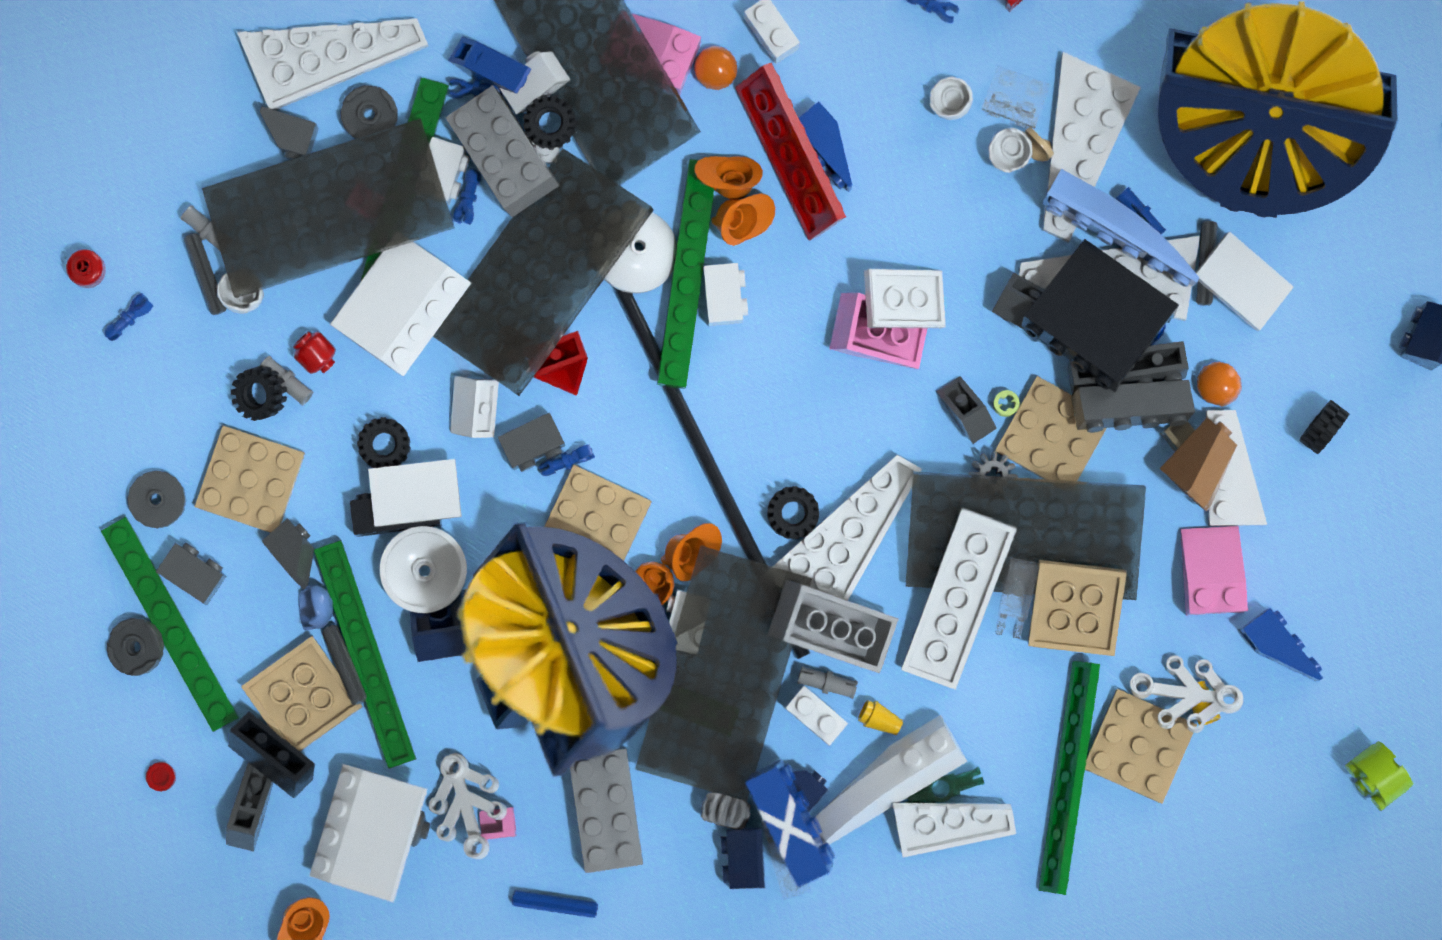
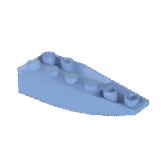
[1043,169,1199,287]

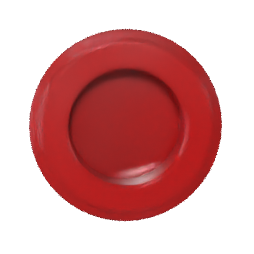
[146,762,176,791]

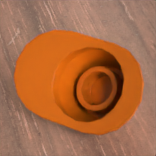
[694,156,763,199]
[711,193,776,246]
[661,523,722,581]
[277,897,330,940]

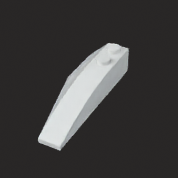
[815,715,968,844]

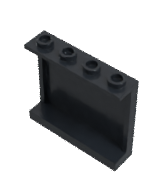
[1021,239,1179,392]

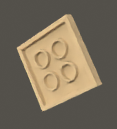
[995,376,1107,494]
[194,425,306,533]
[544,465,652,561]
[1028,560,1127,656]
[241,636,363,752]
[1085,689,1197,804]

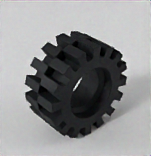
[523,95,577,150]
[231,366,287,421]
[1299,400,1350,455]
[357,417,411,468]
[767,486,819,539]

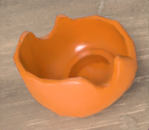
[694,45,737,90]
[1197,362,1242,407]
[635,561,675,605]

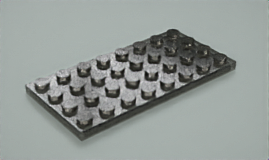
[494,0,701,193]
[202,118,455,298]
[433,148,654,396]
[905,471,1146,600]
[635,545,812,802]

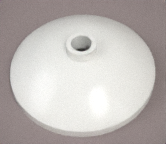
[592,208,677,293]
[380,526,467,613]

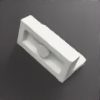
[450,376,499,438]

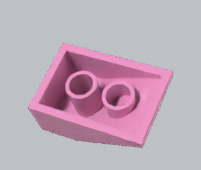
[601,11,701,95]
[829,293,928,369]
[1180,526,1248,616]

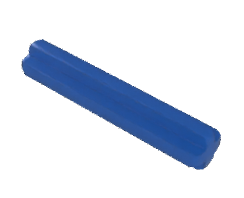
[512,891,598,918]

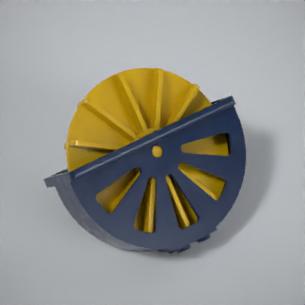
[1158,1,1398,218]
[457,523,678,776]

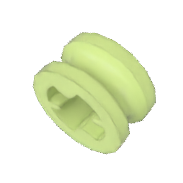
[993,390,1020,417]

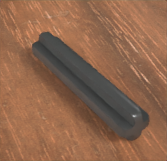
[1196,221,1218,306]
[184,233,226,315]
[323,625,367,705]

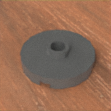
[341,85,398,143]
[127,471,186,529]
[107,618,164,676]

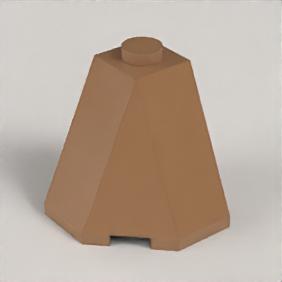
[1160,418,1237,512]

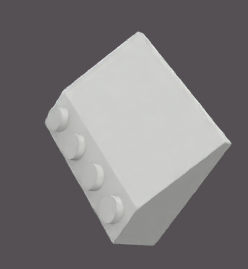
[330,231,471,376]
[309,764,428,902]

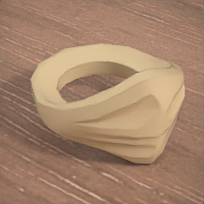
[1025,127,1054,162]

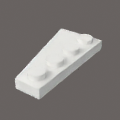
[1206,410,1268,526]
[892,803,1017,858]

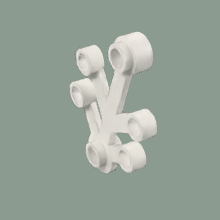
[1130,655,1244,733]
[429,753,507,860]

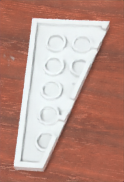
[237,18,429,110]
[1043,52,1141,243]
[1018,236,1200,321]
[761,455,922,601]

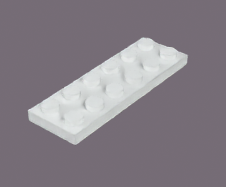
[901,507,1017,690]

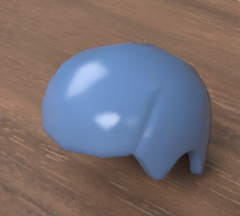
[299,585,333,630]

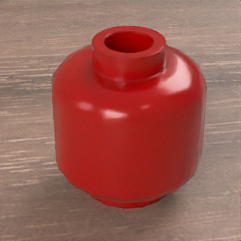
[66,249,106,289]
[293,331,336,374]

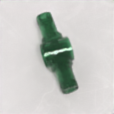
[904,766,985,803]

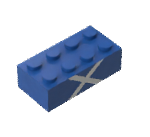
[745,759,836,888]

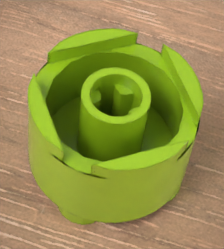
[1345,741,1414,811]

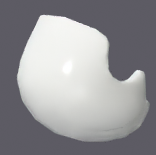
[929,76,973,121]
[988,128,1033,173]
[217,270,264,314]

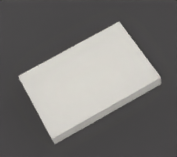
[1195,232,1294,331]
[864,269,946,329]
[368,459,462,527]

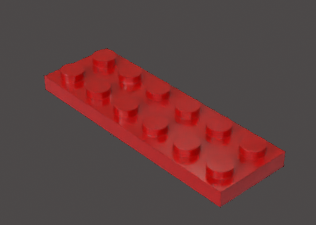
[735,62,846,241]

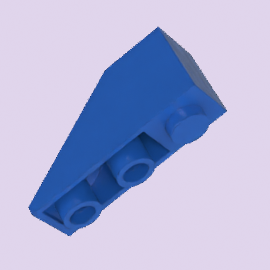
[448,36,532,94]
[799,101,852,192]
[1239,608,1323,682]

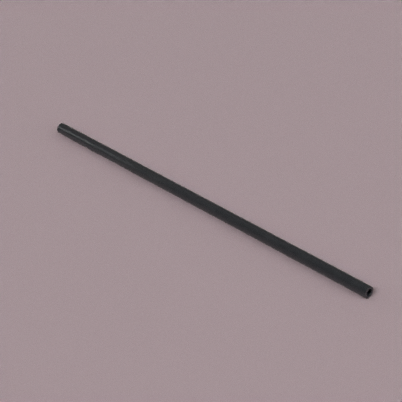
[569,191,810,659]

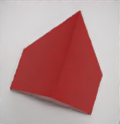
[524,330,588,396]

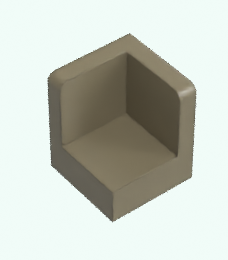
[1160,421,1195,452]

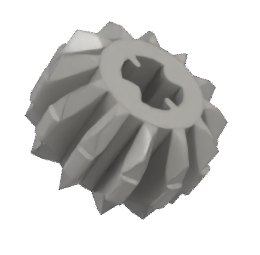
[968,451,1018,501]
[701,792,751,830]

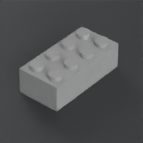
[445,85,560,217]
[767,580,899,674]
[570,749,644,873]

